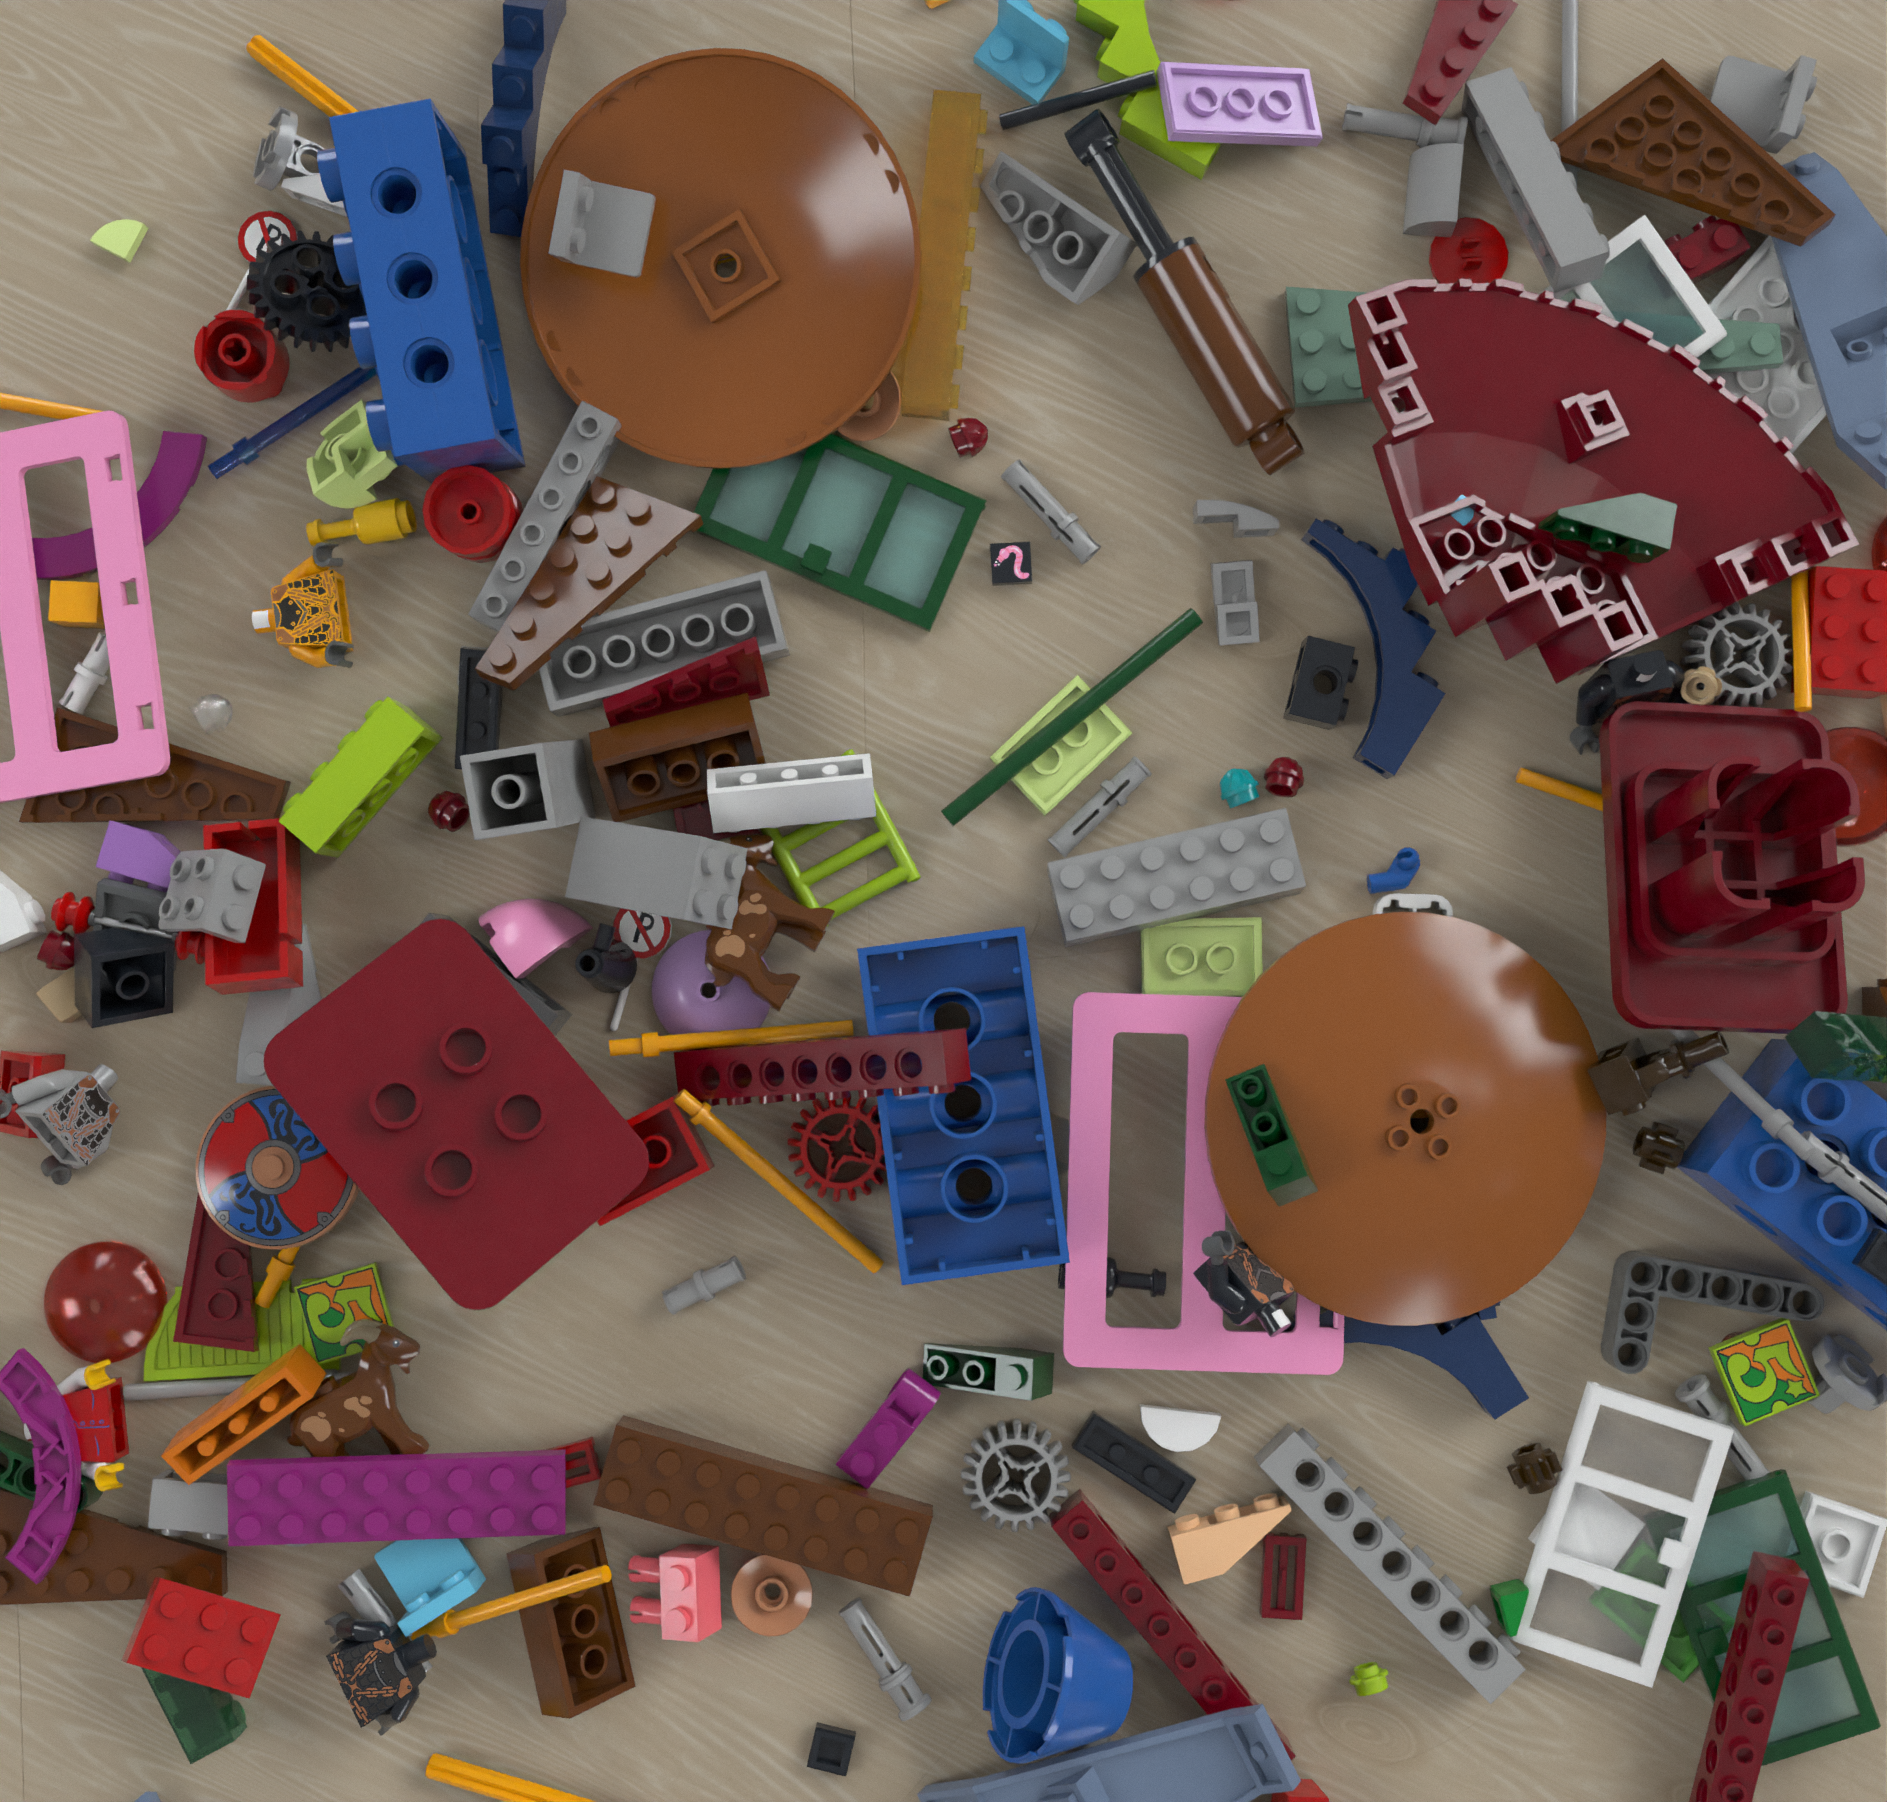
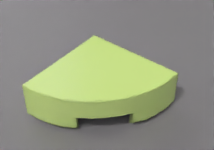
[90,219,149,263]

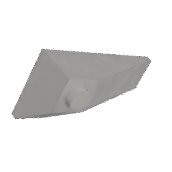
[980,151,1137,305]
[236,924,323,1086]

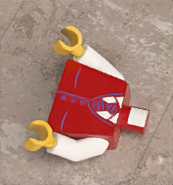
[24,1359,129,1491]

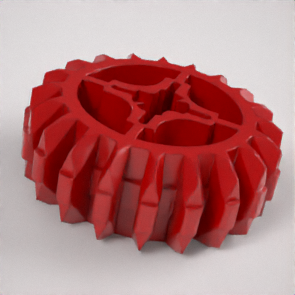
[787,1092,886,1202]

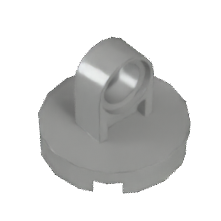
[253,106,324,191]
[1807,1334,1887,1414]

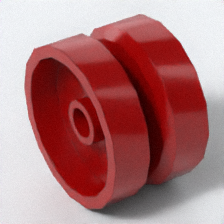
[422,465,523,563]

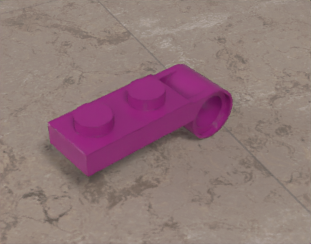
[835,1368,941,1489]

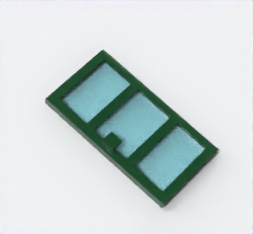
[694,434,987,632]
[1643,1469,1881,1766]

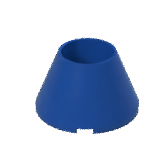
[983,1587,1133,1764]

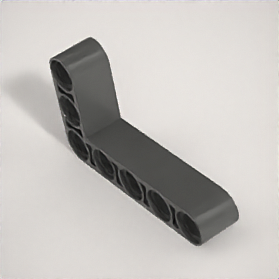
[1601,1251,1824,1374]

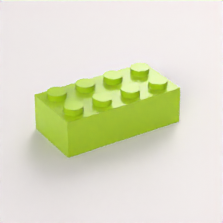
[279,696,443,858]

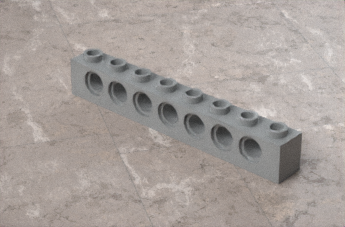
[1254,1424,1526,1704]

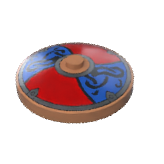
[195,1086,360,1250]

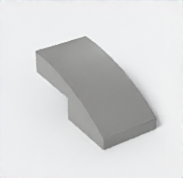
[1192,500,1279,538]
[1210,560,1260,646]

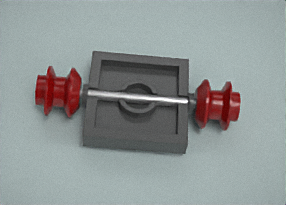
[51,878,205,971]

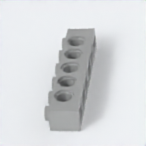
[468,401,622,633]

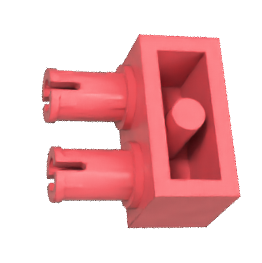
[628,1544,722,1642]

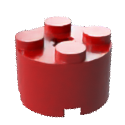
[194,310,290,403]

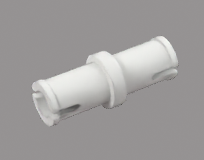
[59,632,110,715]

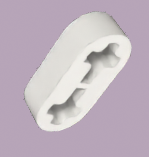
[1373,893,1453,917]

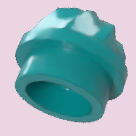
[1220,769,1260,809]

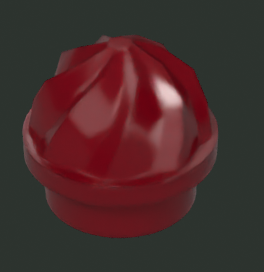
[948,418,988,458]
[1263,757,1304,798]
[428,791,470,832]
[37,930,74,970]

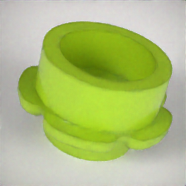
[1349,1662,1389,1696]

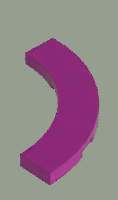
[32,431,207,580]
[0,1348,81,1584]

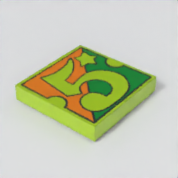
[294,1262,394,1365]
[1708,1318,1820,1427]

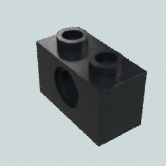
[1283,636,1358,730]

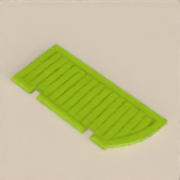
[144,1278,341,1381]

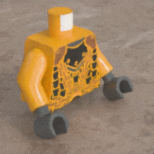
[252,542,354,668]

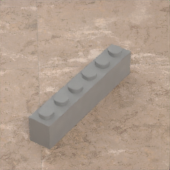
[1461,67,1610,293]

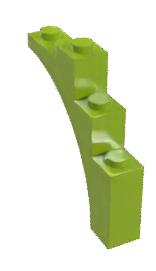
[1073,0,1222,180]

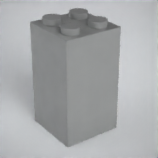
[460,739,596,840]
[565,816,748,929]

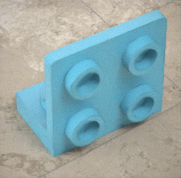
[974,0,1069,105]
[374,1538,486,1637]

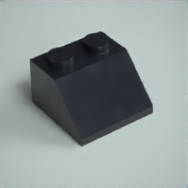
[74,928,174,1028]

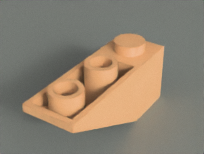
[1167,1493,1292,1585]

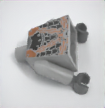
[0,1064,120,1185]

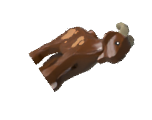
[704,835,835,1012]
[287,1319,430,1457]

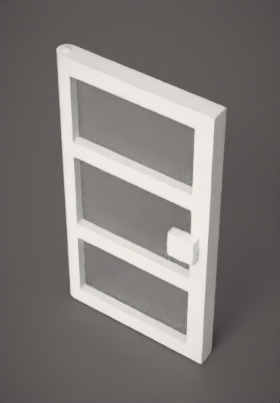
[1507,1381,1734,1688]

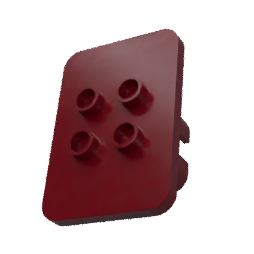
[1599,701,1865,1035]
[263,919,649,1311]

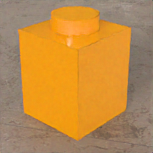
[48,580,105,629]

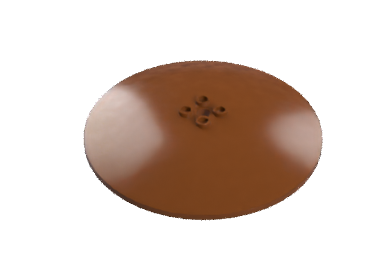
[520,48,922,469]
[1204,912,1607,1326]

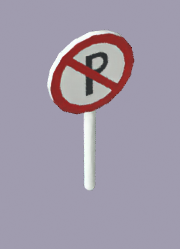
[226,211,297,310]
[610,908,672,1031]

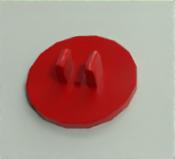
[1428,217,1509,284]

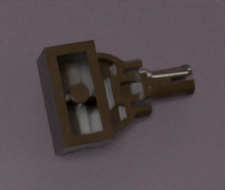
[1587,1031,1729,1116]

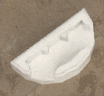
[1140,1404,1221,1452]

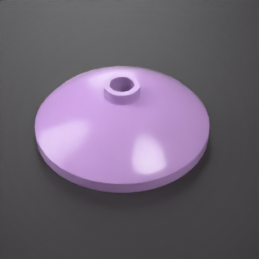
[652,930,770,1035]

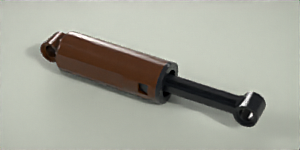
[1064,108,1305,476]

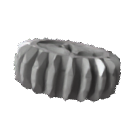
[1680,602,1793,707]
[961,1419,1071,1532]

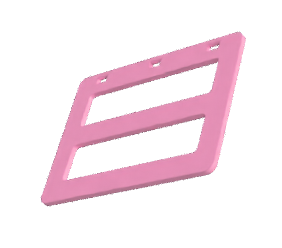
[0,411,170,803]
[1063,992,1344,1375]

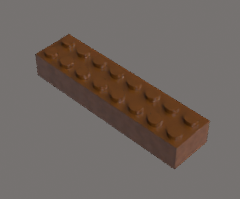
[593,1415,933,1597]

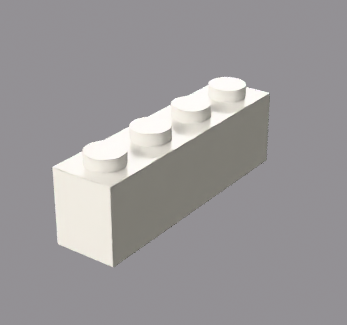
[707,753,876,833]

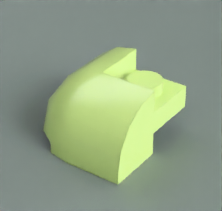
[307,399,398,509]

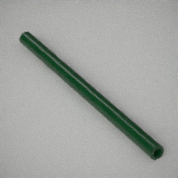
[941,608,1203,826]

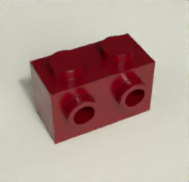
[1646,215,1751,300]

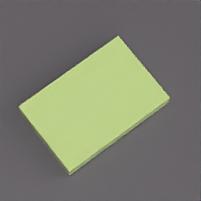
[990,675,1132,816]
[1140,917,1263,997]

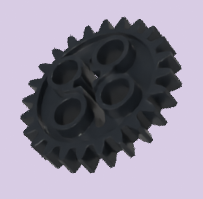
[246,230,367,352]

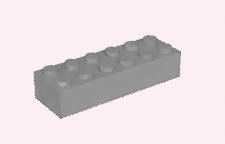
[539,570,790,717]
[1047,808,1306,948]

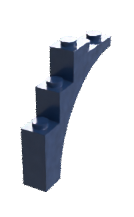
[481,0,566,237]
[1301,518,1446,779]
[1282,1306,1529,1420]

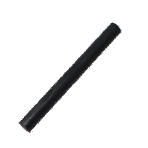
[999,70,1157,130]

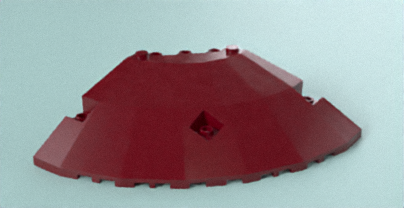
[1348,279,1859,684]

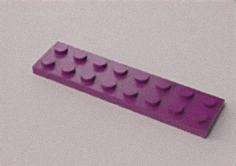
[227,1450,566,1546]

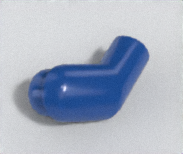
[1366,847,1420,894]

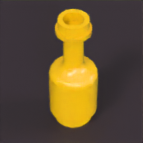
[306,498,417,547]

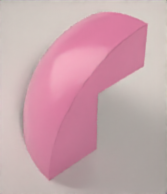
[478,899,593,978]

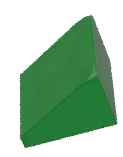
[1489,1579,1529,1637]

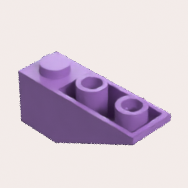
[96,820,181,892]

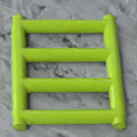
[760,749,921,927]

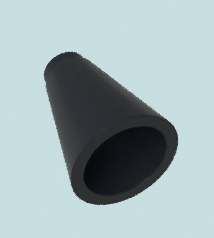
[575,923,637,993]

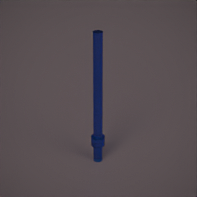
[208,366,377,479]

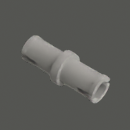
[662,1256,746,1315]

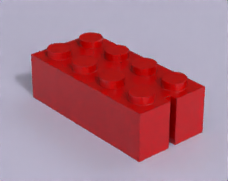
[203,818,303,995]

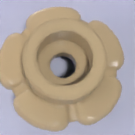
[1680,666,1722,705]

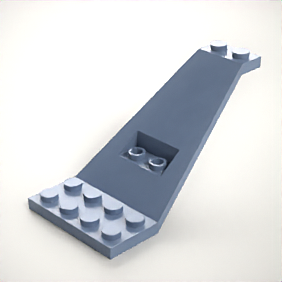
[1771,152,1887,489]
[917,1704,1301,1802]

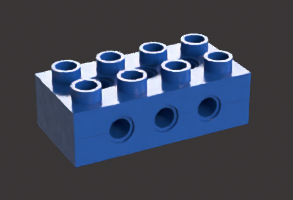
[317,99,526,484]
[857,926,1070,1285]
[1677,1039,1887,1331]

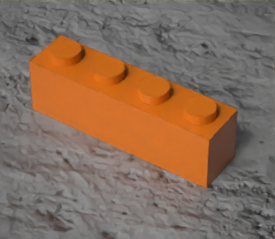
[161,1344,327,1485]

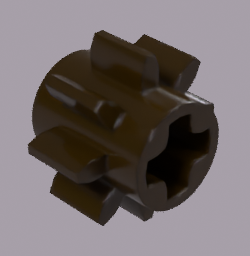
[1633,1122,1685,1174]
[1507,1443,1563,1494]

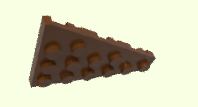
[1550,58,1836,247]

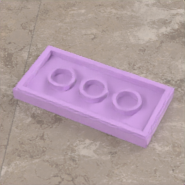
[1156,62,1323,147]

